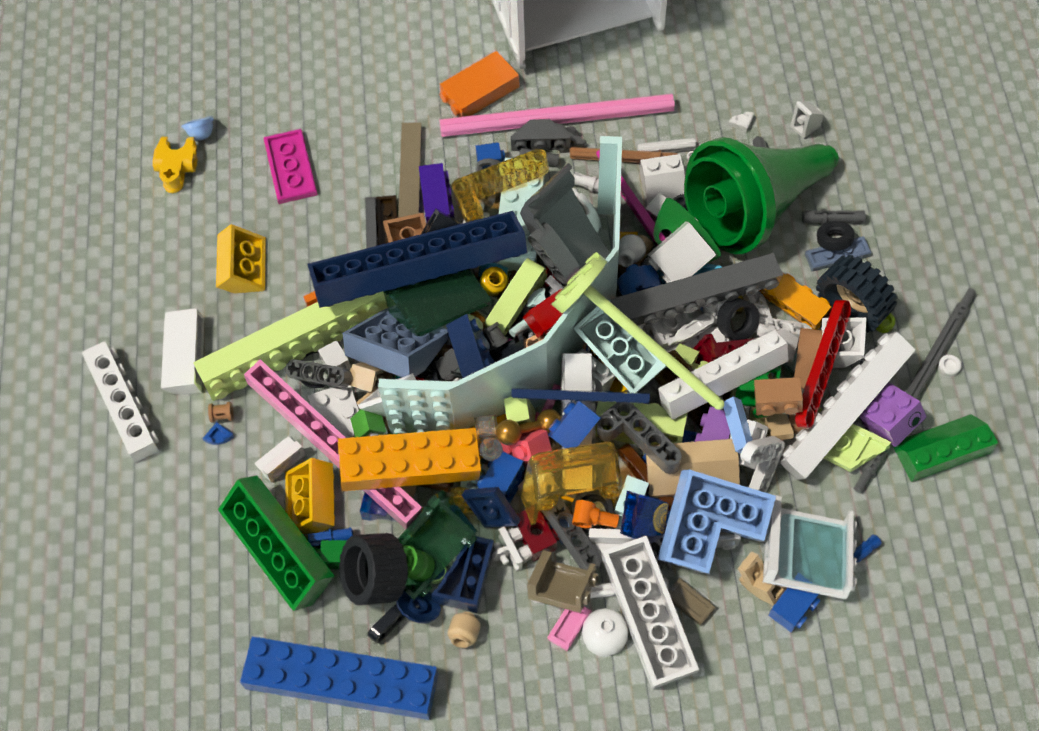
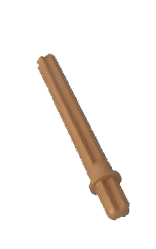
[570,147,678,163]

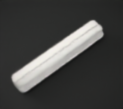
[637,138,696,152]

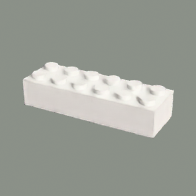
[601,536,699,689]

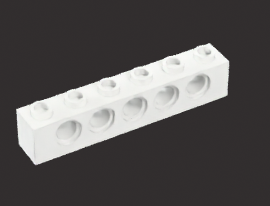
[82,341,159,463]

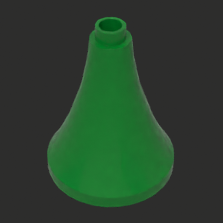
[684,137,839,254]

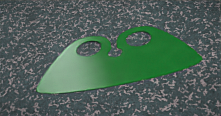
[653,198,721,263]

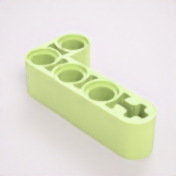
[484,258,547,336]

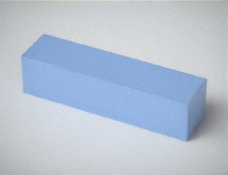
[723,396,752,454]

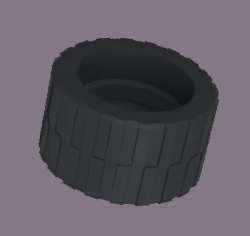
[339,533,408,606]

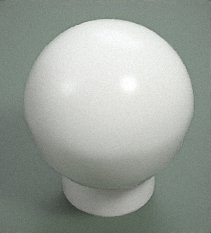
[618,234,646,267]

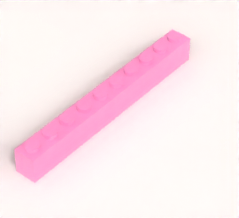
[244,359,422,530]

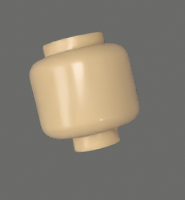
[447,611,481,648]

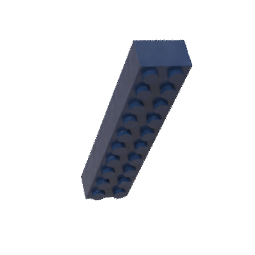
[307,211,528,308]

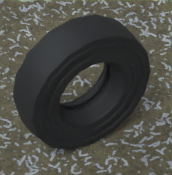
[817,221,854,251]

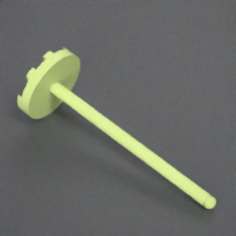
[551,252,725,410]

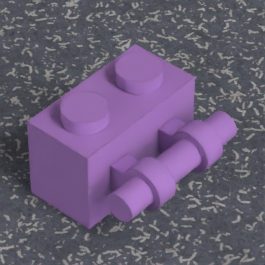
[695,407,730,442]

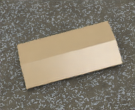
[646,439,740,498]

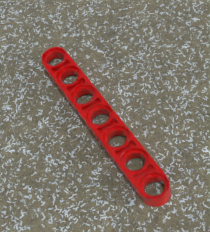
[795,300,851,428]

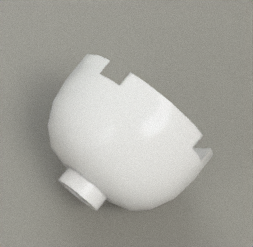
[582,608,629,657]

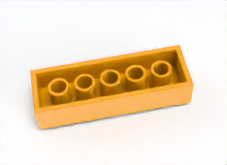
[338,428,481,492]

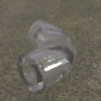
[474,415,502,461]

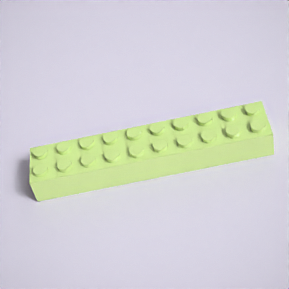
[193,287,403,401]

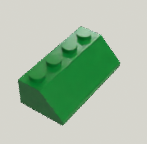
[892,414,998,482]

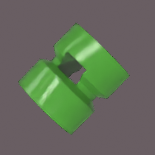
[403,546,435,582]

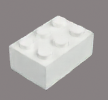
[308,385,359,462]

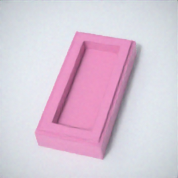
[547,606,591,651]

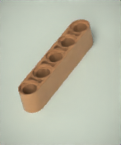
[789,328,823,434]

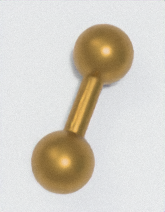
[496,409,561,445]

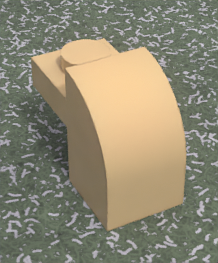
[738,552,787,606]

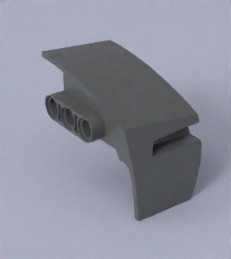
[520,163,610,288]

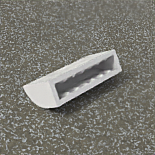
[161,308,204,395]

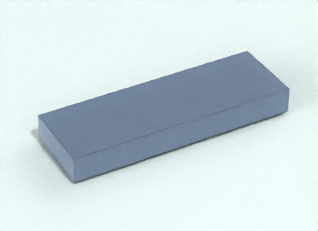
[805,236,871,272]

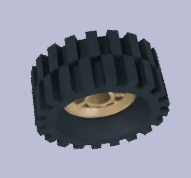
[816,255,897,333]

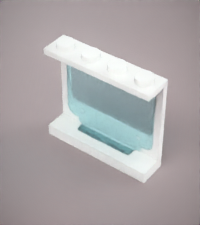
[763,495,857,599]

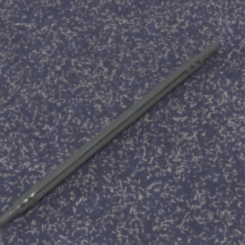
[853,288,976,493]

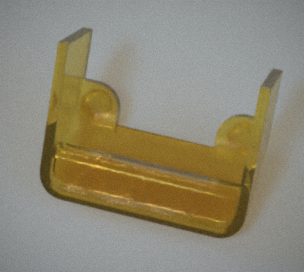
[521,442,623,525]

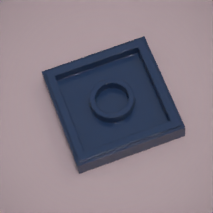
[462,487,521,528]

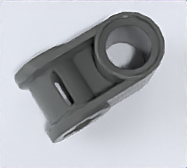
[483,322,509,351]

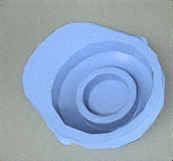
[182,116,214,141]

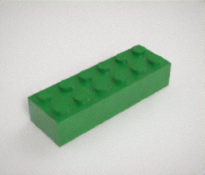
[218,475,334,612]

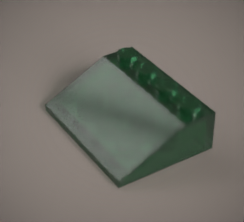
[383,269,492,337]

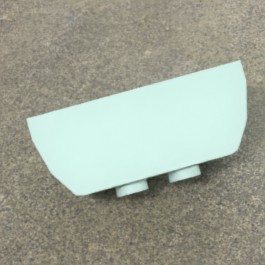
[573,298,666,393]

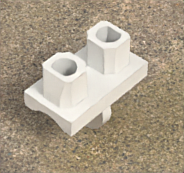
[492,527,532,572]

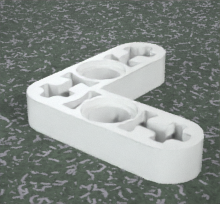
[743,291,812,343]
[741,436,785,493]

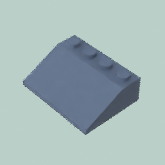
[343,308,449,377]

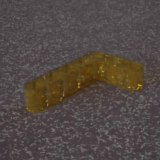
[452,149,549,223]

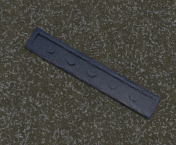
[511,388,650,403]

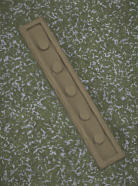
[398,122,422,218]

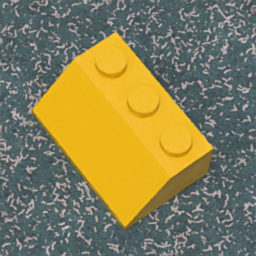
[216,224,266,293]
[285,458,335,534]

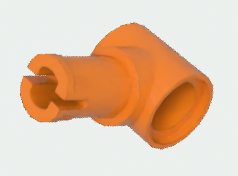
[572,500,619,528]

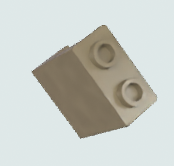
[527,550,599,613]

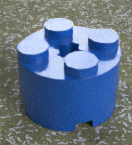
[617,264,662,296]

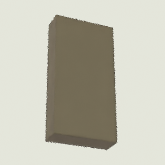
[668,578,715,626]

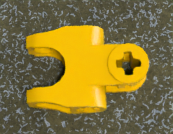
[153,136,198,193]

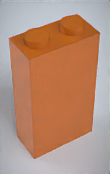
[439,50,519,117]

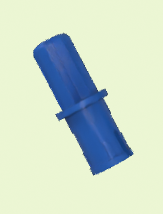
[308,527,353,547]

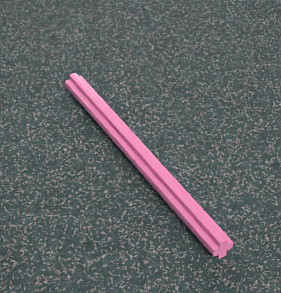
[439,94,675,137]

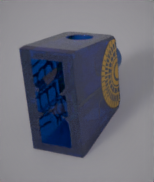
[620,490,671,539]

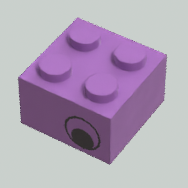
[860,382,926,447]

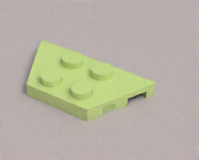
[818,407,891,472]

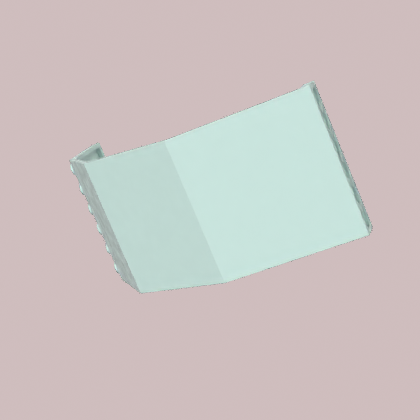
[378,136,622,434]

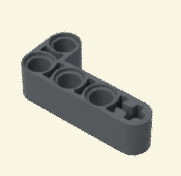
[597,402,681,474]

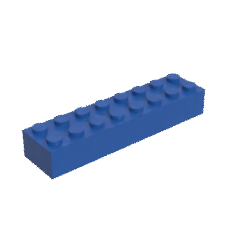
[240,636,439,720]

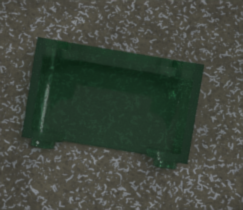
[398,490,478,600]

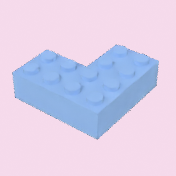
[658,469,776,574]

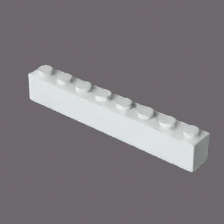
[779,332,915,480]

